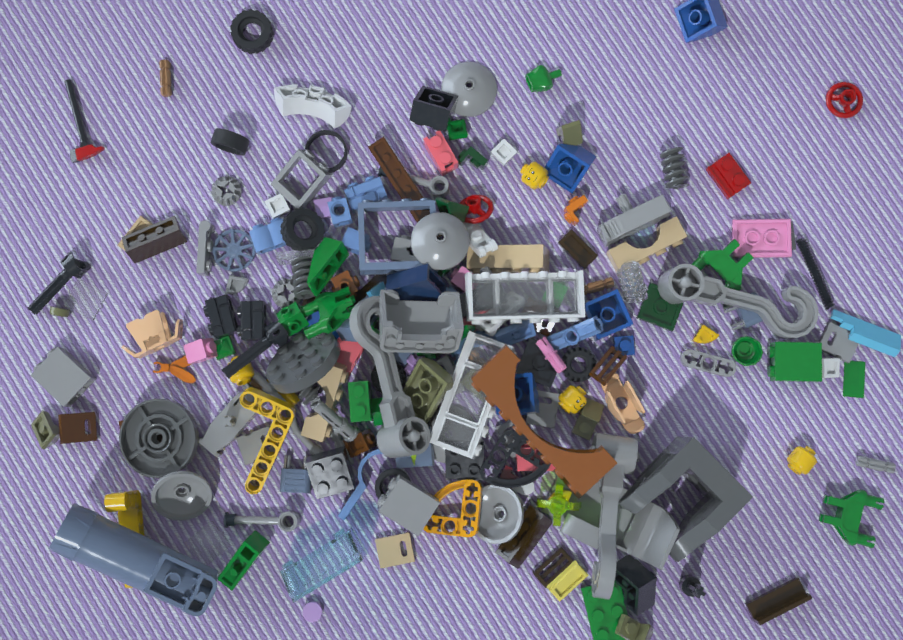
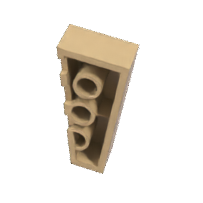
[467,244,549,274]

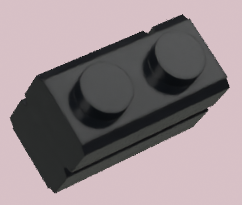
[203,295,238,339]
[237,300,267,341]

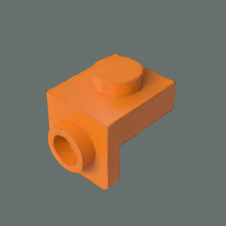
[563,195,588,226]

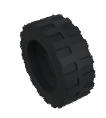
[230,9,274,54]
[280,207,325,252]

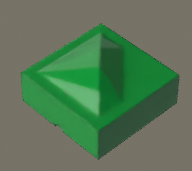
[447,119,468,141]
[214,335,237,361]

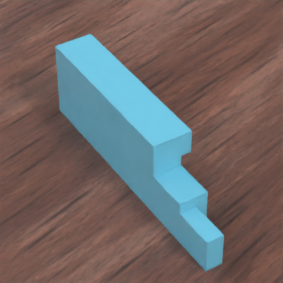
[831,309,901,357]

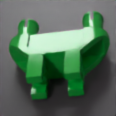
[692,239,754,304]
[300,287,356,340]
[818,489,884,548]

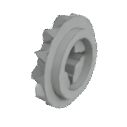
[211,175,242,206]
[272,278,301,308]

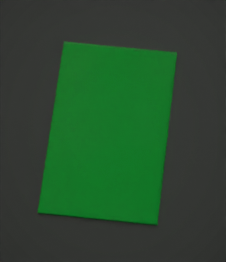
[843,361,865,398]

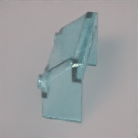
[280,527,367,603]

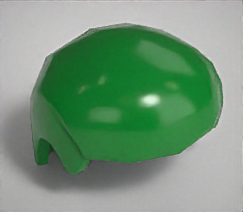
[731,336,763,366]

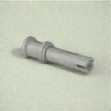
[310,398,358,442]

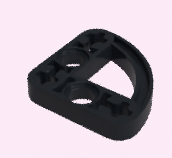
[480,430,551,488]

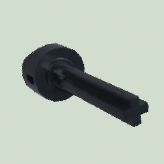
[28,251,91,314]
[221,322,288,379]

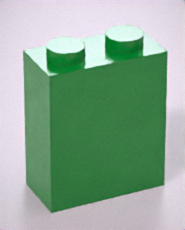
[767,342,822,382]
[348,381,373,423]

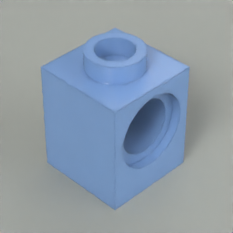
[327,196,353,228]
[342,227,372,255]

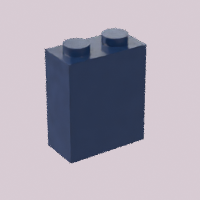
[385,263,447,302]

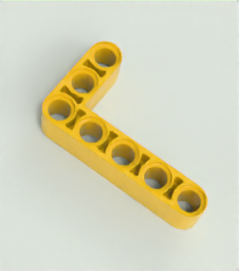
[239,387,296,494]
[104,490,145,588]

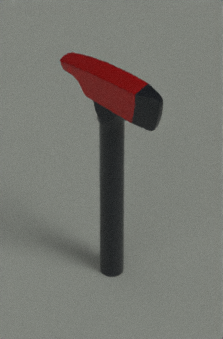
[64,79,105,163]

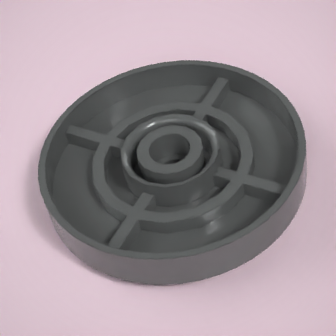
[266,332,341,393]
[119,399,199,478]

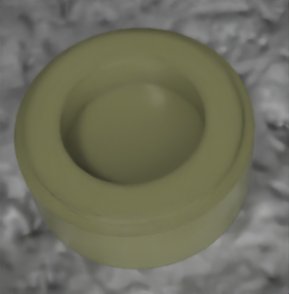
[49,306,70,317]

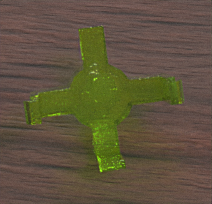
[537,483,582,526]

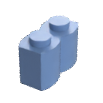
[249,217,286,255]

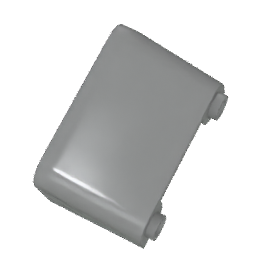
[379,289,464,353]

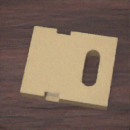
[375,532,415,569]

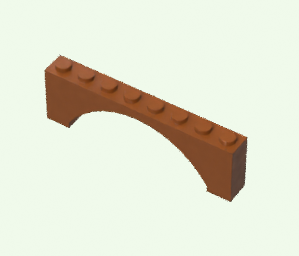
[471,344,617,496]

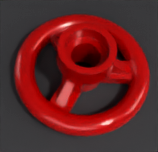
[826,82,863,118]
[460,195,494,224]

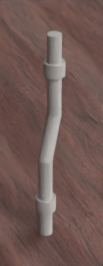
[253,372,322,455]

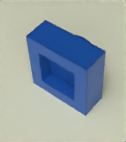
[613,336,635,356]

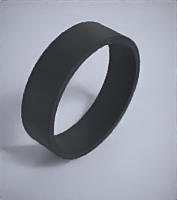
[305,130,348,173]

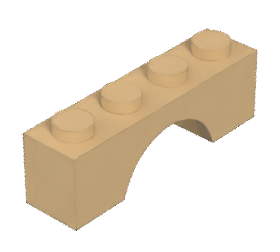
[606,216,687,273]
[301,362,349,443]

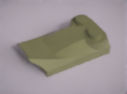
[403,357,454,424]

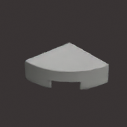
[225,275,249,294]

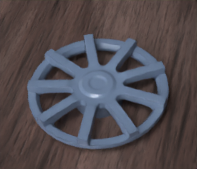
[212,229,255,272]

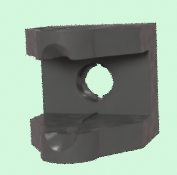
[619,437,753,562]

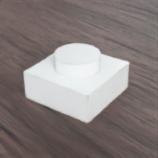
[491,139,517,166]
[265,194,291,219]
[822,357,840,378]

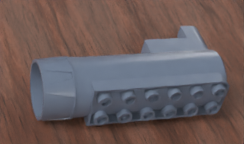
[49,503,219,616]

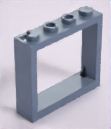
[358,198,438,275]

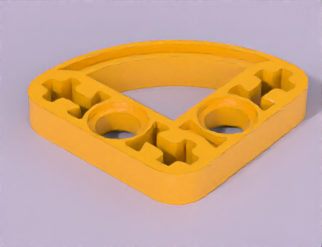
[423,480,483,537]

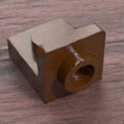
[343,428,377,458]

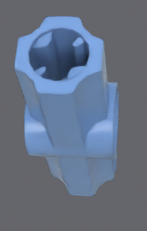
[547,316,604,350]

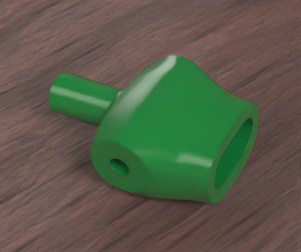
[525,65,562,92]

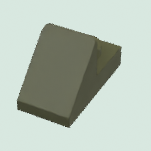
[555,120,583,146]
[571,397,604,441]
[31,410,60,449]
[615,614,653,640]

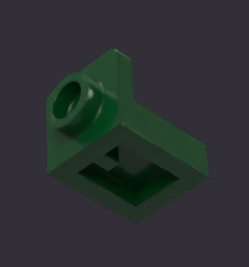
[458,146,488,170]

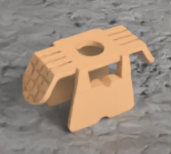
[121,310,183,359]
[601,373,646,434]

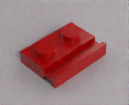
[705,153,751,200]

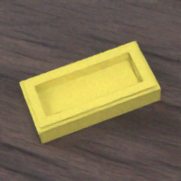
[546,560,589,602]

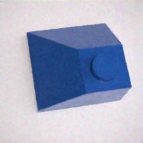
[544,143,597,193]

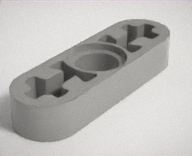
[680,349,736,377]

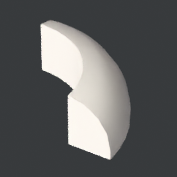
[274,84,352,129]

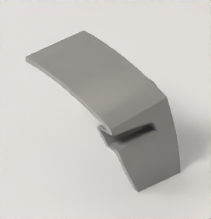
[541,476,680,570]

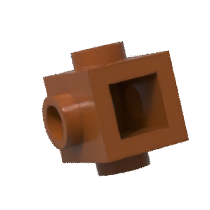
[331,270,361,298]

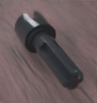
[679,575,706,598]

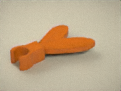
[153,356,196,383]

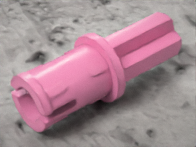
[535,336,567,373]

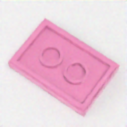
[732,219,792,258]

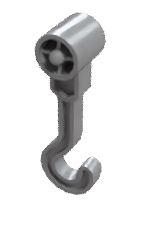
[658,264,818,339]
[349,296,431,458]
[589,433,639,600]

